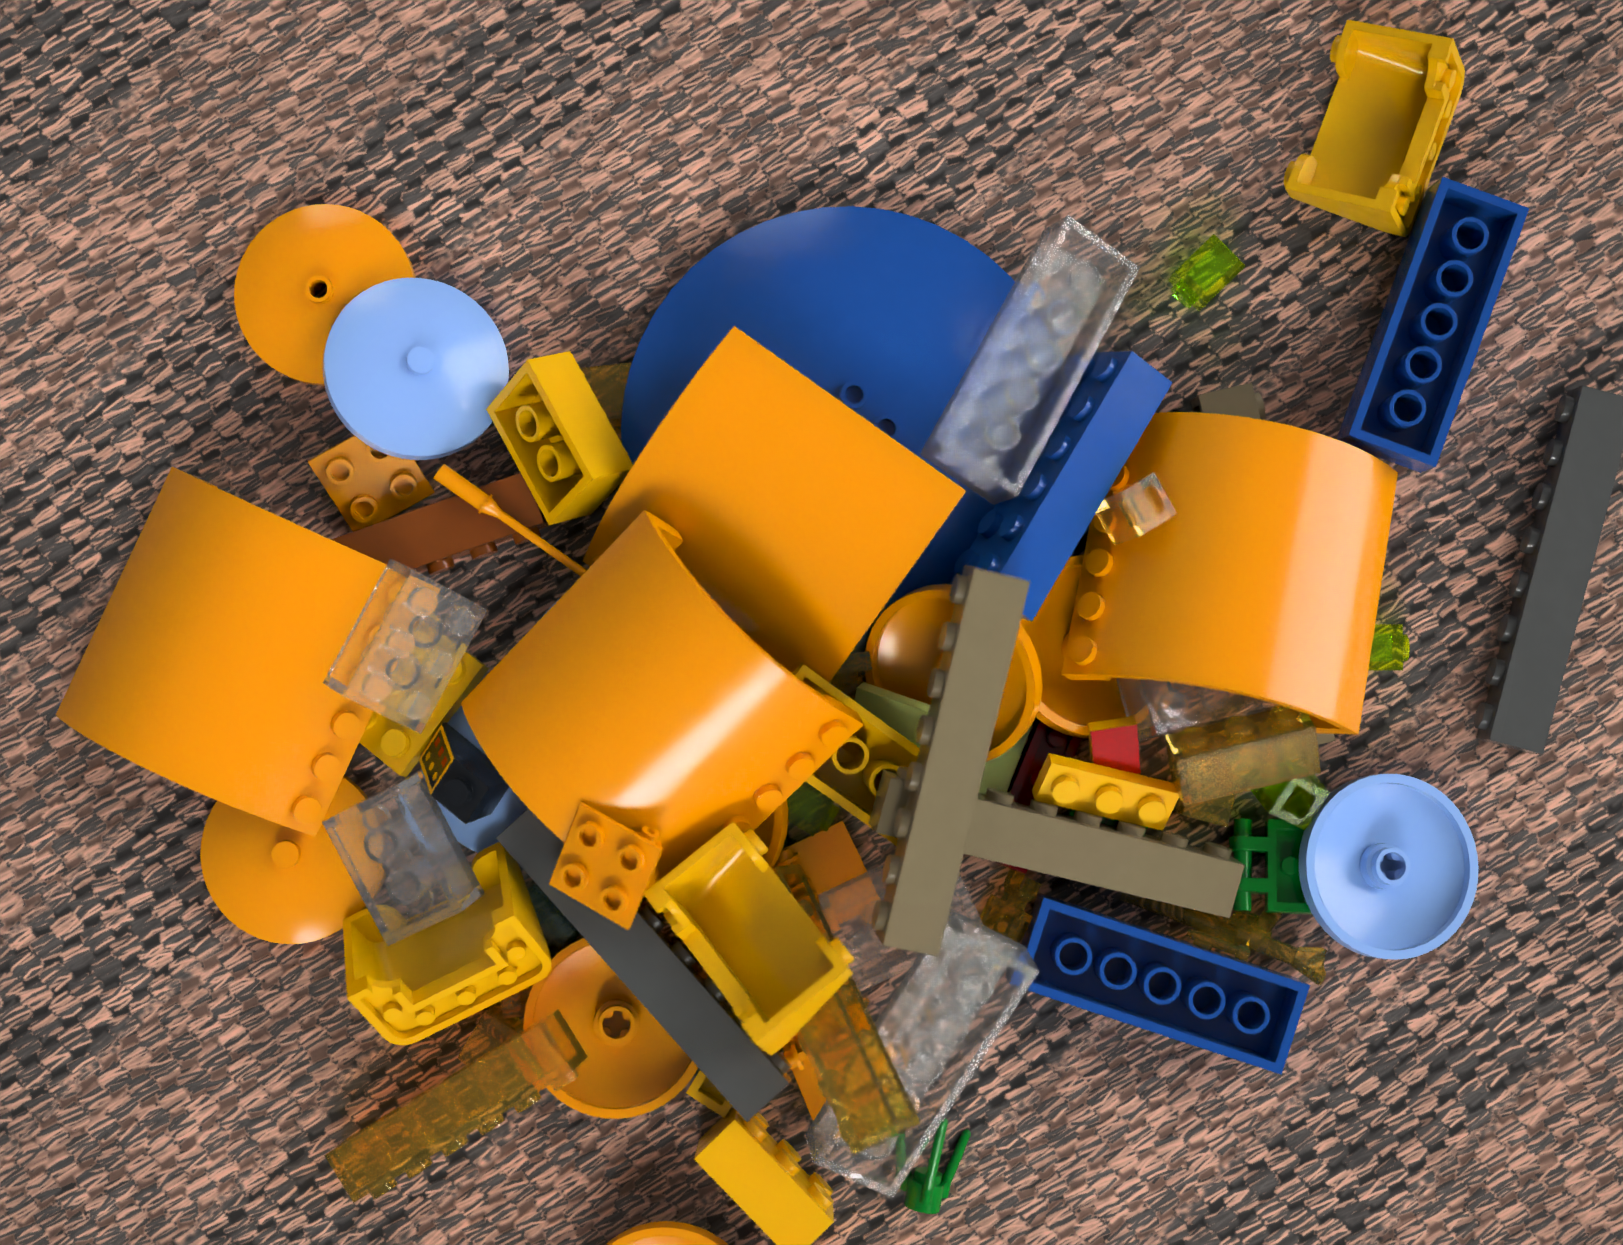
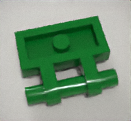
[1229,818,1312,914]

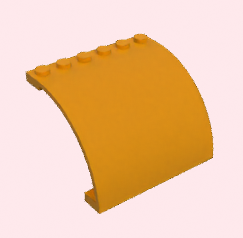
[583,326,966,682]
[1062,412,1398,735]
[56,466,432,837]
[461,510,864,890]

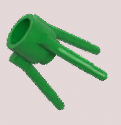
[898,1106,971,1214]

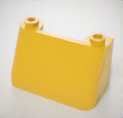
[1284,20,1465,237]
[644,821,855,1056]
[343,842,552,1045]

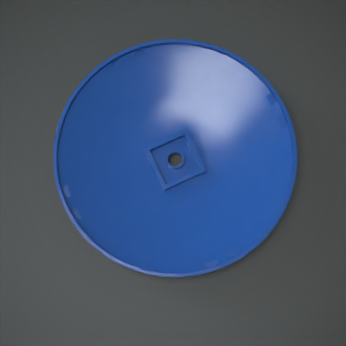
[621,206,1068,660]

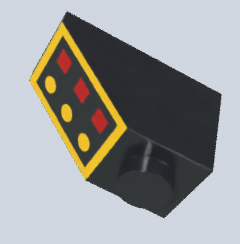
[419,722,509,824]

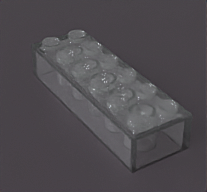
[920,215,1141,505]
[805,909,1039,1199]

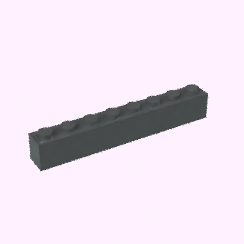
[1474,385,1623,754]
[496,808,792,1122]

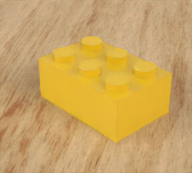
[486,351,633,525]
[694,1107,834,1245]

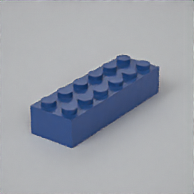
[1336,176,1529,473]
[949,351,1173,621]
[1010,892,1310,1075]

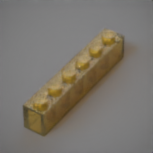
[772,864,921,1155]
[324,1009,588,1203]

